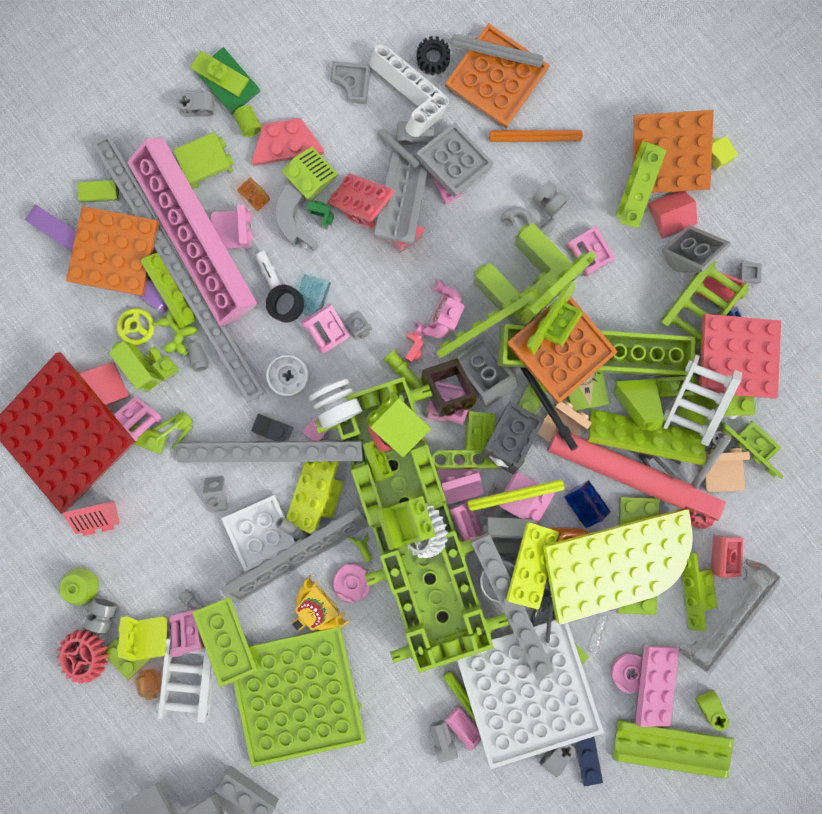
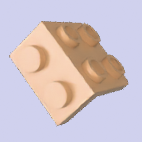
[537,400,592,443]
[704,448,750,492]

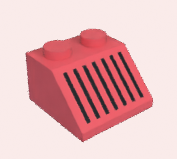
[63,502,120,536]

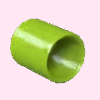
[233,105,262,137]

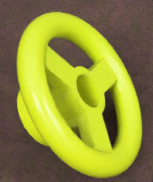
[117,308,155,345]

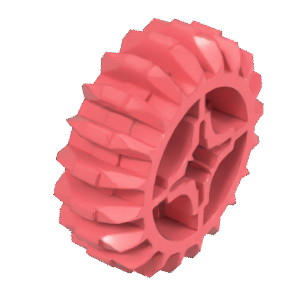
[56,629,109,684]

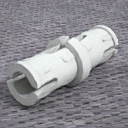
[255,251,282,290]

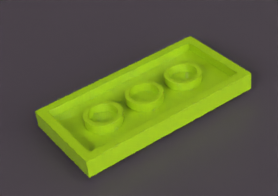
[192,597,257,687]

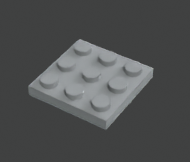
[414,123,494,197]

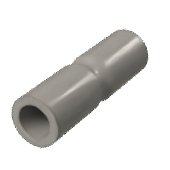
[276,517,311,540]

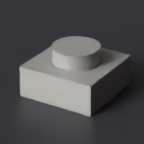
[739,262,762,284]

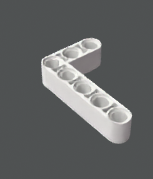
[369,44,449,137]

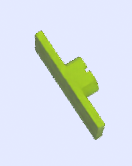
[190,50,249,98]

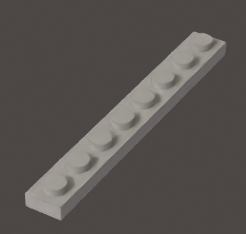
[470,532,555,680]

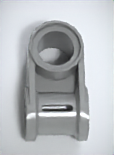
[176,91,214,117]
[540,744,575,777]

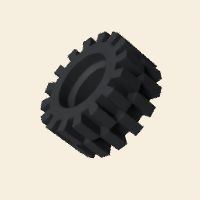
[417,36,451,75]

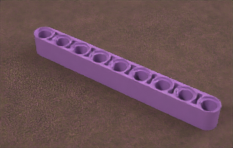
[24,204,168,313]

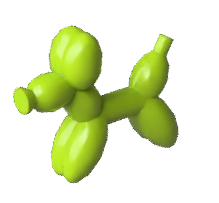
[152,310,198,357]

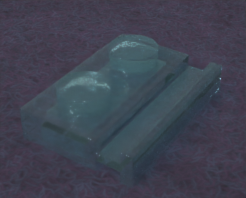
[299,274,331,316]

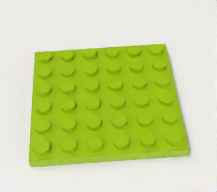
[233,627,366,767]

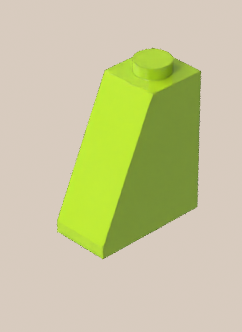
[614,379,664,431]

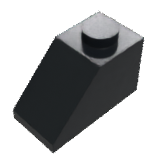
[251,414,293,441]

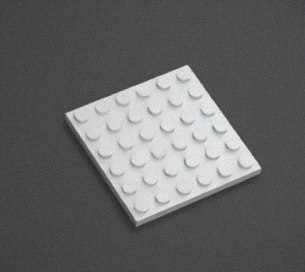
[457,619,604,769]

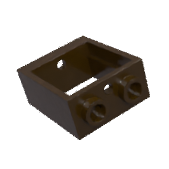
[421,358,477,417]

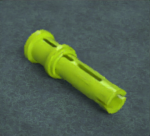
[383,349,427,400]

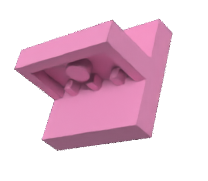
[437,458,484,505]

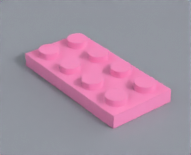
[635,645,679,727]

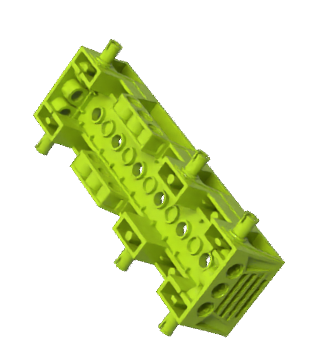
[315,377,509,673]

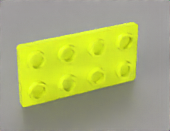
[286,461,345,534]
[506,522,559,609]

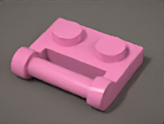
[566,226,615,277]
[301,303,350,354]
[114,396,161,441]
[449,500,483,542]
[169,609,203,657]

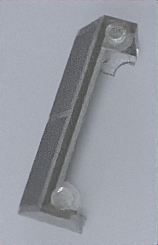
[678,559,780,676]

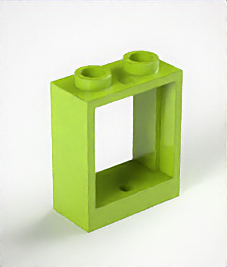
[108,341,162,392]

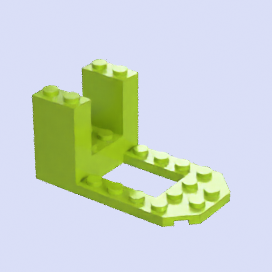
[473,222,597,326]

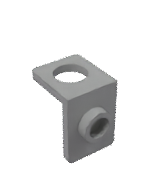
[345,312,372,339]
[203,476,227,512]

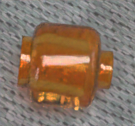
[135,669,162,700]

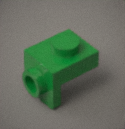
[306,200,334,229]

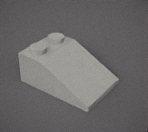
[662,225,731,272]
[452,337,518,407]

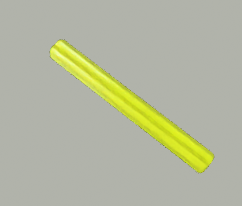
[468,479,565,511]

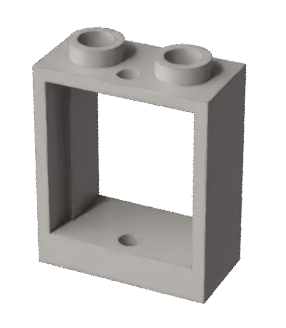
[483,517,535,556]

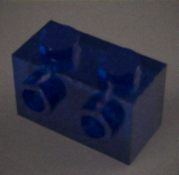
[564,480,611,529]

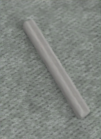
[451,34,543,67]

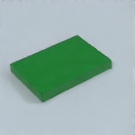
[196,47,261,115]

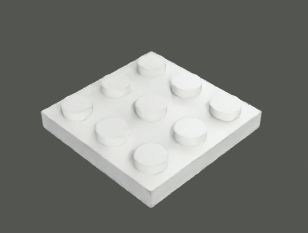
[221,495,296,572]

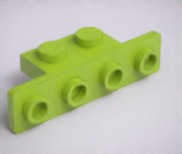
[527,281,583,354]
[721,420,784,479]
[682,552,718,631]

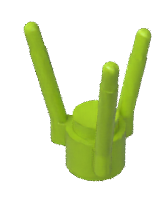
[152,411,194,450]

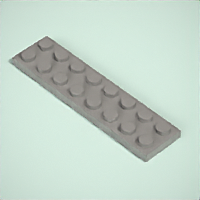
[221,508,369,603]

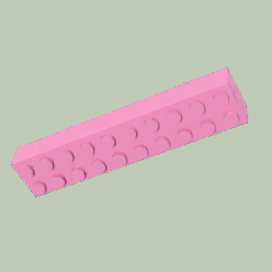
[127,138,257,326]

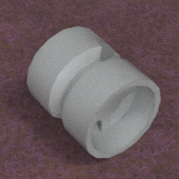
[532,181,569,218]
[84,598,118,633]

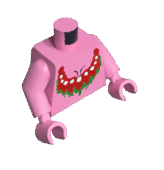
[412,279,465,338]

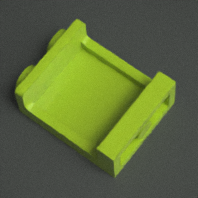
[173,132,234,189]
[366,393,431,457]
[377,496,436,550]

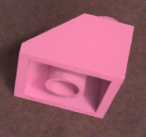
[498,471,555,525]

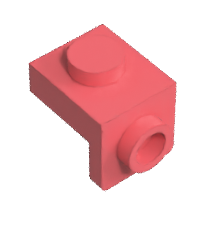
[405,332,424,364]

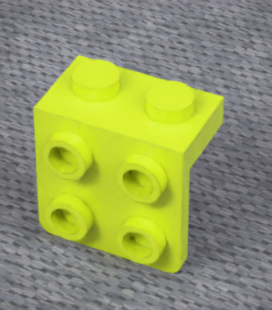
[117,616,167,661]

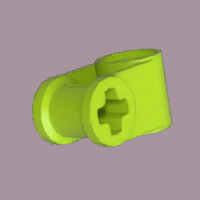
[695,689,729,731]

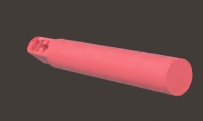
[547,428,726,521]

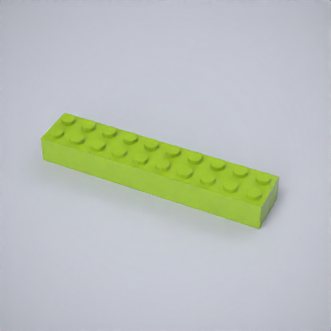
[498,324,695,377]

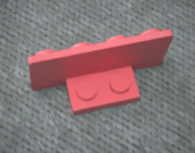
[327,174,395,230]

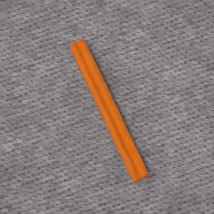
[489,130,583,142]

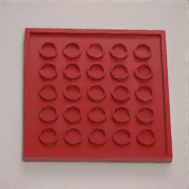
[0,352,136,514]

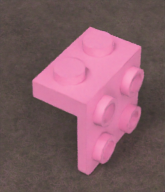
[211,205,253,249]

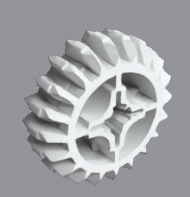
[407,503,448,558]

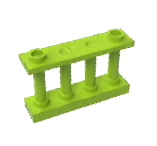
[615,141,667,228]
[660,261,749,349]

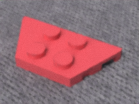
[252,118,324,166]

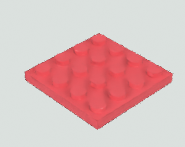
[699,314,781,399]

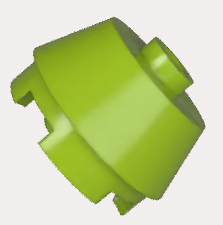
[59,567,99,606]

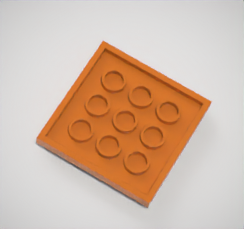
[445,23,550,128]
[632,110,714,193]
[66,206,159,297]
[506,297,617,404]

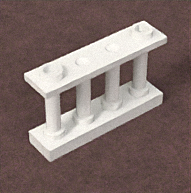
[663,355,742,446]
[156,636,214,723]

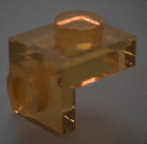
[237,177,270,211]

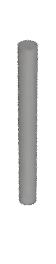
[691,435,731,489]

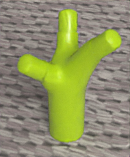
[349,536,372,562]

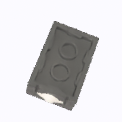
[479,401,544,474]

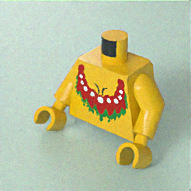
[292,575,350,631]

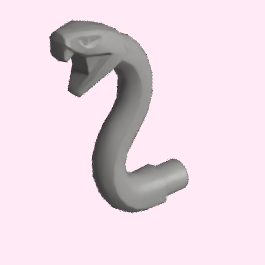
[500,207,557,235]

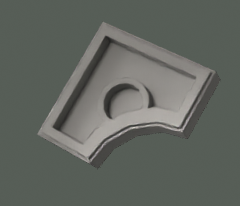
[331,61,370,104]

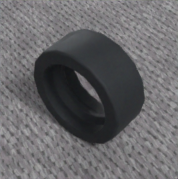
[266,284,304,323]

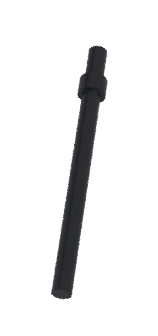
[520,368,578,451]

